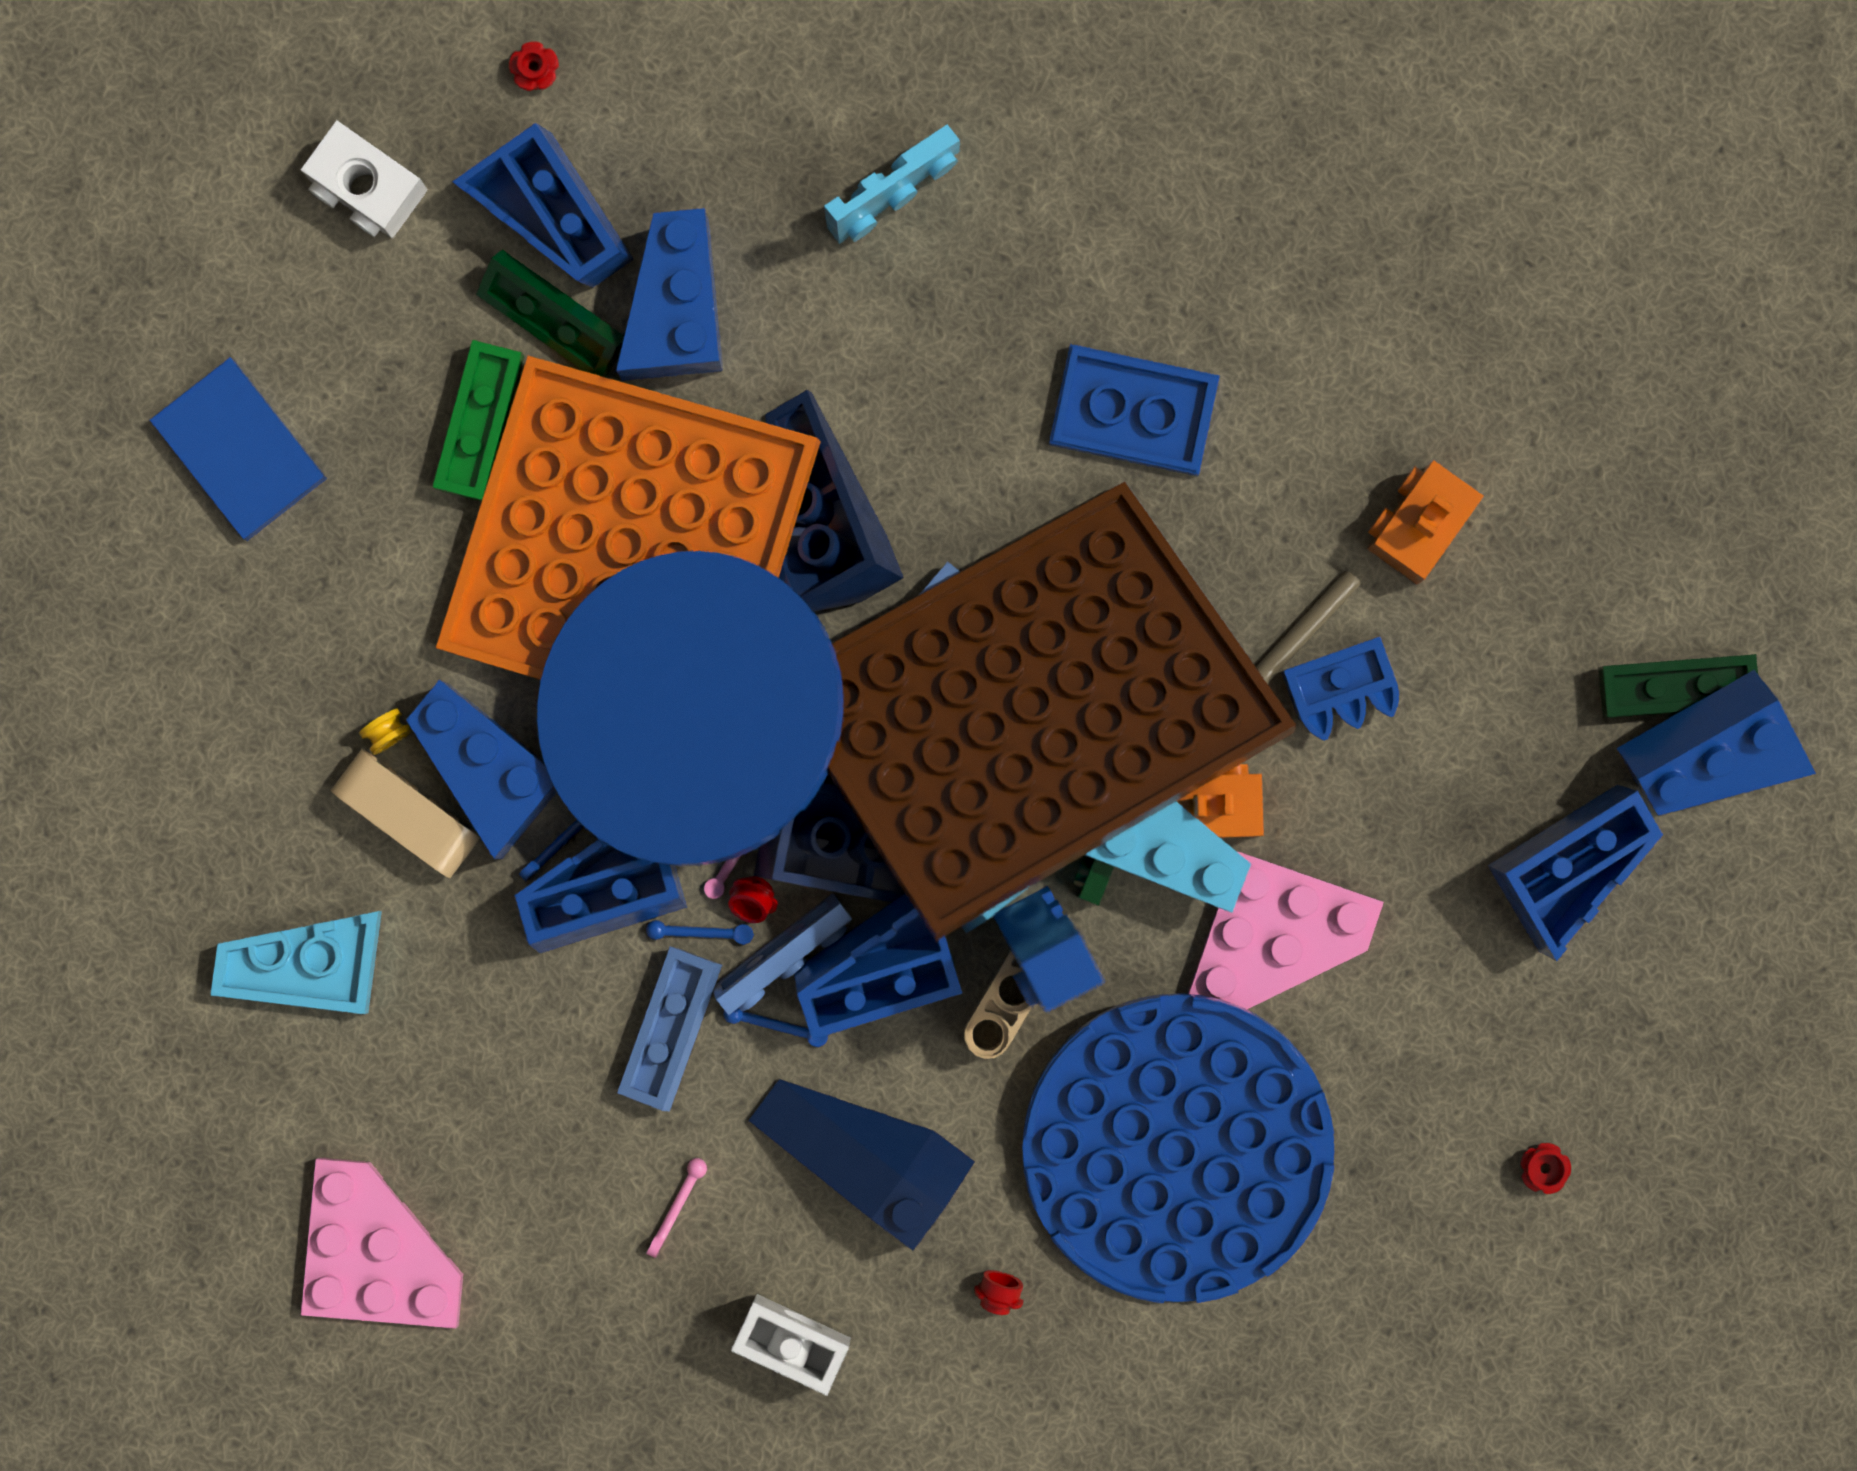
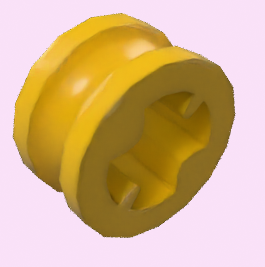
[359,708,412,755]

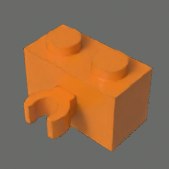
[1367,460,1484,584]
[1176,764,1264,838]

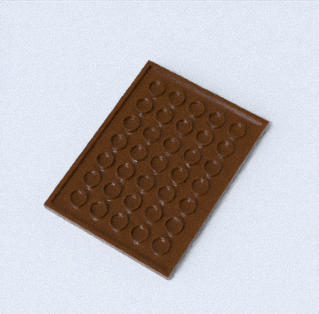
[827,482,1296,941]

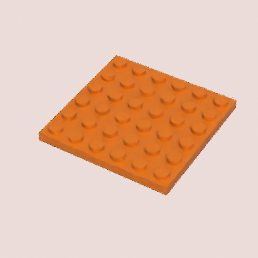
[436,356,821,680]

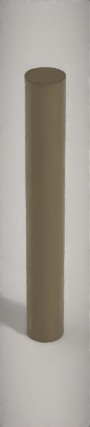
[1256,570,1361,684]

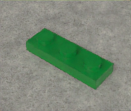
[433,340,524,502]

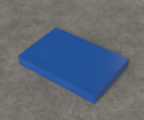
[1049,344,1220,477]
[150,357,328,541]

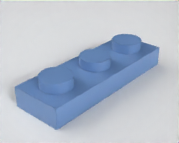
[713,893,852,1015]
[617,946,722,1111]

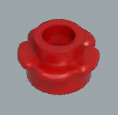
[509,41,559,91]
[728,876,778,923]
[1520,1143,1571,1194]
[974,1270,1024,1315]

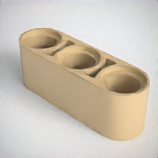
[330,749,480,878]
[964,949,1032,1059]

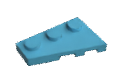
[824,124,960,244]
[1085,802,1251,913]
[211,911,382,1014]

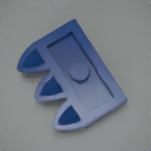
[1281,637,1399,741]

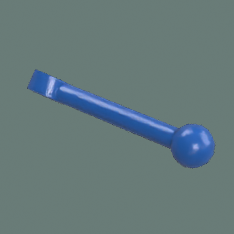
[519,820,584,882]
[646,920,754,945]
[723,1008,828,1047]

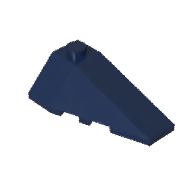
[765,390,904,612]
[754,783,905,902]
[748,1079,975,1251]

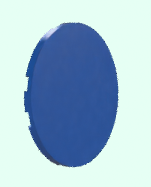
[537,551,843,866]
[1022,993,1335,1303]

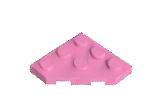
[1188,851,1384,1009]
[301,1158,463,1328]

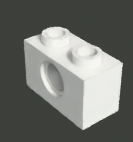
[301,120,428,239]
[731,1294,851,1395]

